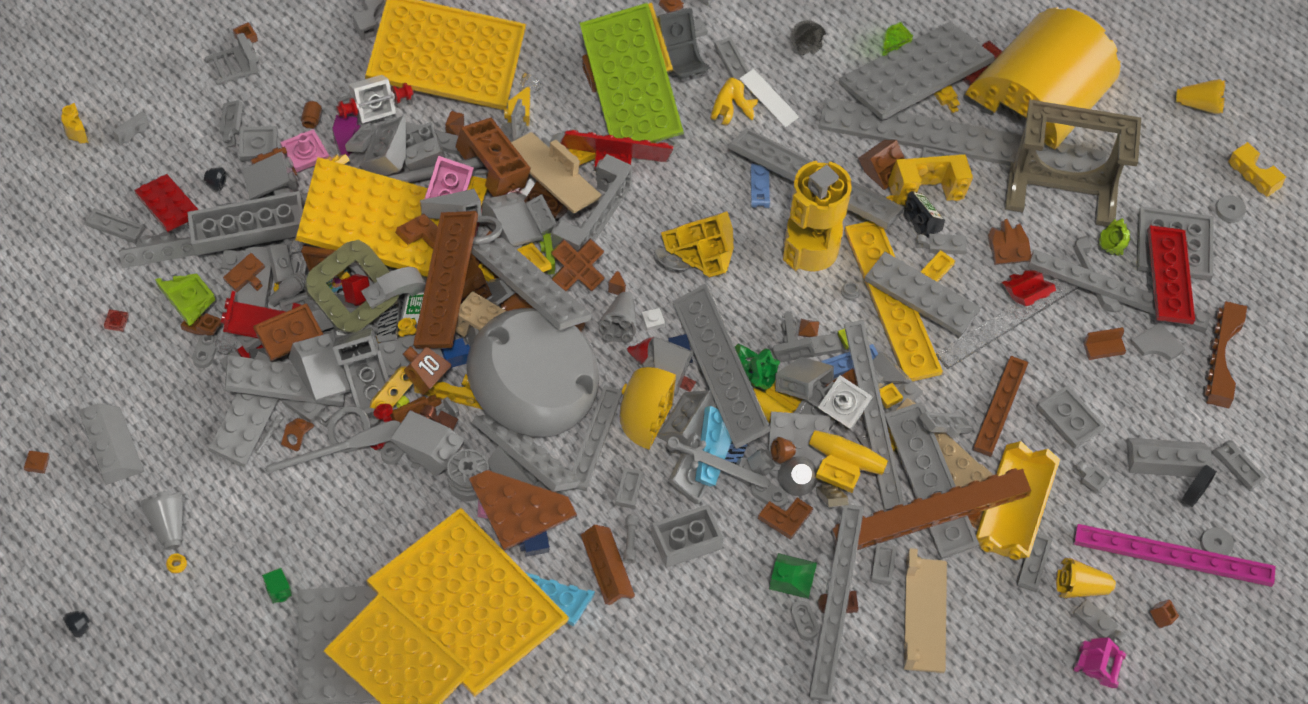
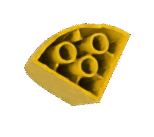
[619,367,676,450]

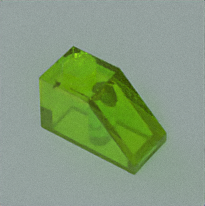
[882,22,913,56]

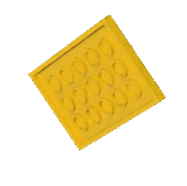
[323,591,472,704]

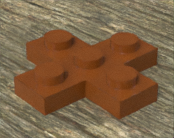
[551,238,605,291]

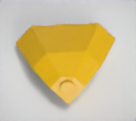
[661,211,734,277]

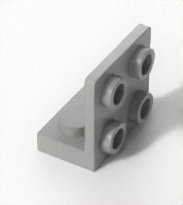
[500,99,526,142]

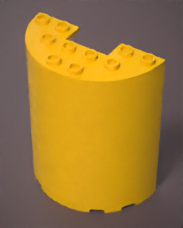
[965,7,1120,150]

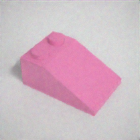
[425,156,474,199]

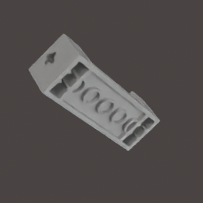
[551,154,633,251]

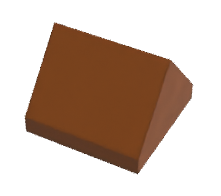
[608,271,626,295]

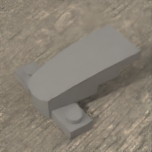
[220,247,299,312]

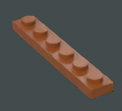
[973,356,1029,457]

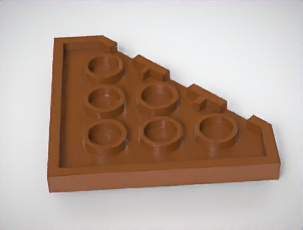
[469,470,577,551]

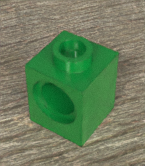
[262,568,292,604]

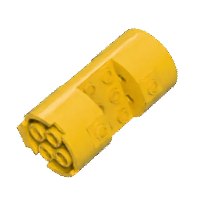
[783,161,852,271]

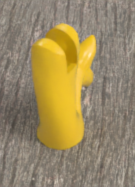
[711,78,758,126]

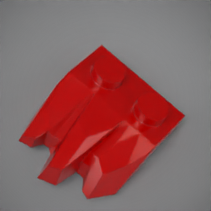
[1001,270,1056,306]

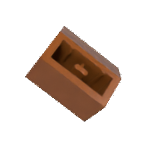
[858,140,905,190]

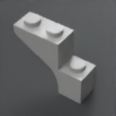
[353,0,386,41]

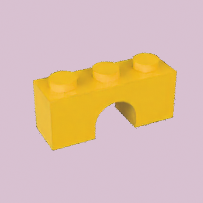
[1228,142,1286,197]

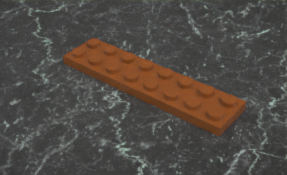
[413,211,478,349]

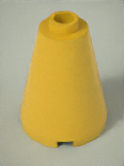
[1056,558,1115,598]

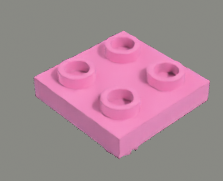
[280,129,329,172]

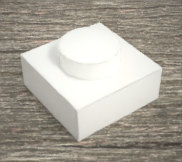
[641,308,665,331]

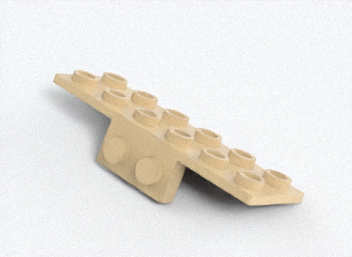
[511,132,601,213]

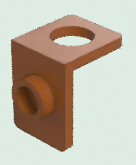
[281,418,314,451]

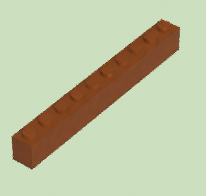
[832,468,1031,550]

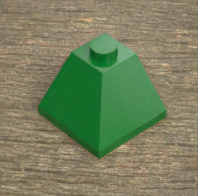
[769,553,817,599]

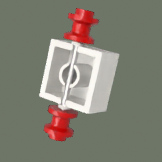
[336,75,413,123]

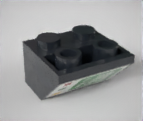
[904,191,945,238]

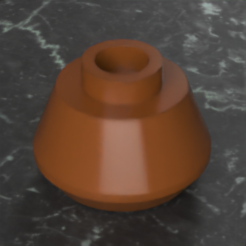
[771,437,796,464]

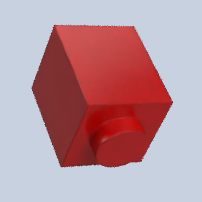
[341,274,369,306]

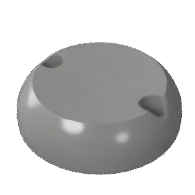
[467,308,599,437]

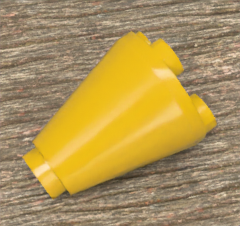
[1176,79,1225,114]

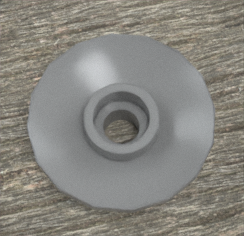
[654,248,689,270]

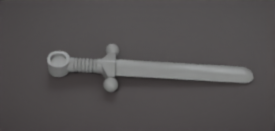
[666,437,770,488]

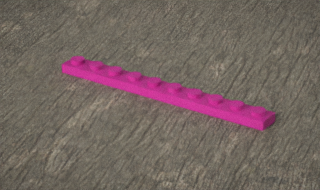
[1074,524,1276,587]

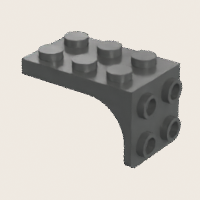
[657,8,710,79]

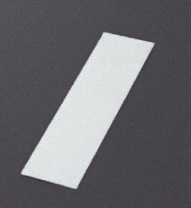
[739,69,799,127]

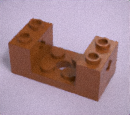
[455,117,531,197]

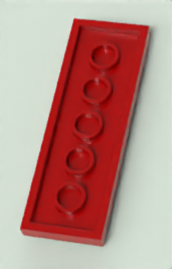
[1147,225,1195,325]

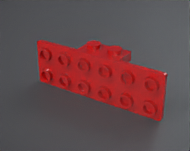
[560,130,673,170]

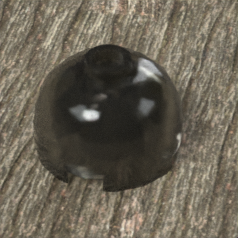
[790,20,826,56]

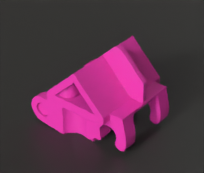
[1074,637,1126,688]

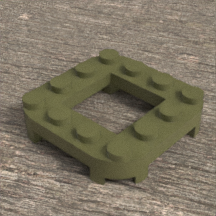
[305,240,399,334]

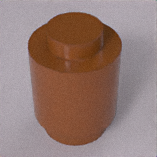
[301,101,322,129]

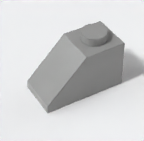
[873,352,912,384]

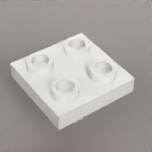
[818,375,873,429]

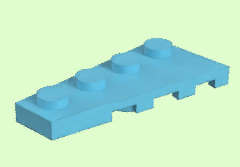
[695,406,732,487]
[525,572,595,627]

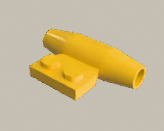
[753,380,803,424]
[809,430,888,493]

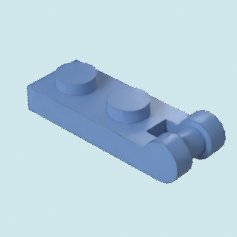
[750,164,770,208]

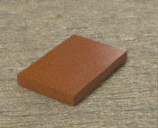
[253,303,323,361]

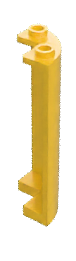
[976,441,1060,560]

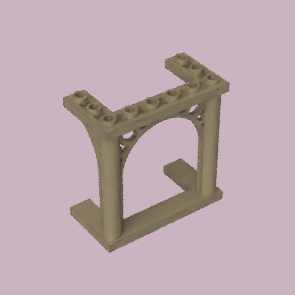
[1005,99,1141,226]

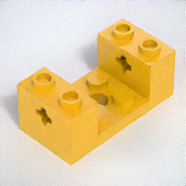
[888,154,973,205]

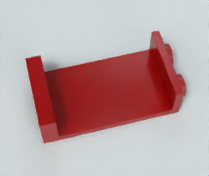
[221,291,301,339]

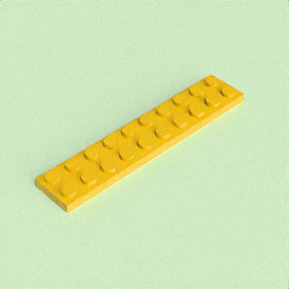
[844,221,943,382]

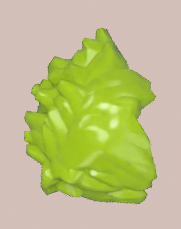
[1099,218,1130,256]

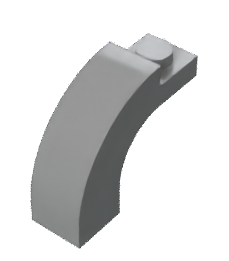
[361,267,426,309]

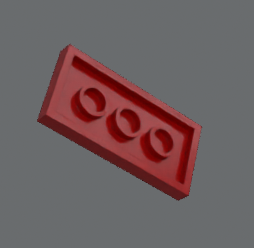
[134,174,199,232]

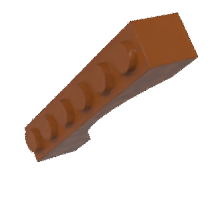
[1204,301,1247,409]

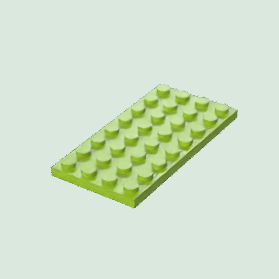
[579,2,684,143]

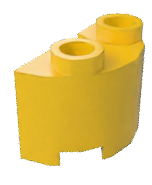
[61,103,88,144]

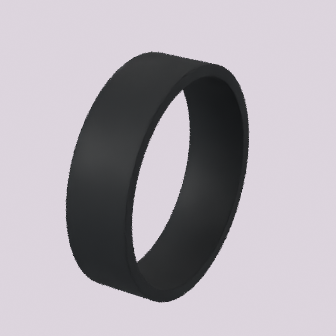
[1182,465,1217,507]

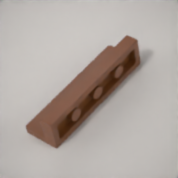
[581,524,635,605]

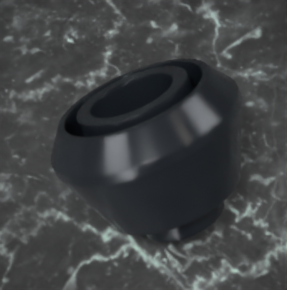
[204,167,227,192]
[63,611,90,638]

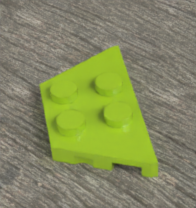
[155,273,215,326]

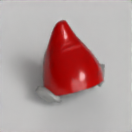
[627,337,655,368]

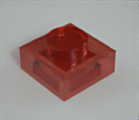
[104,309,129,332]

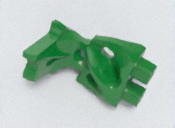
[735,343,780,390]

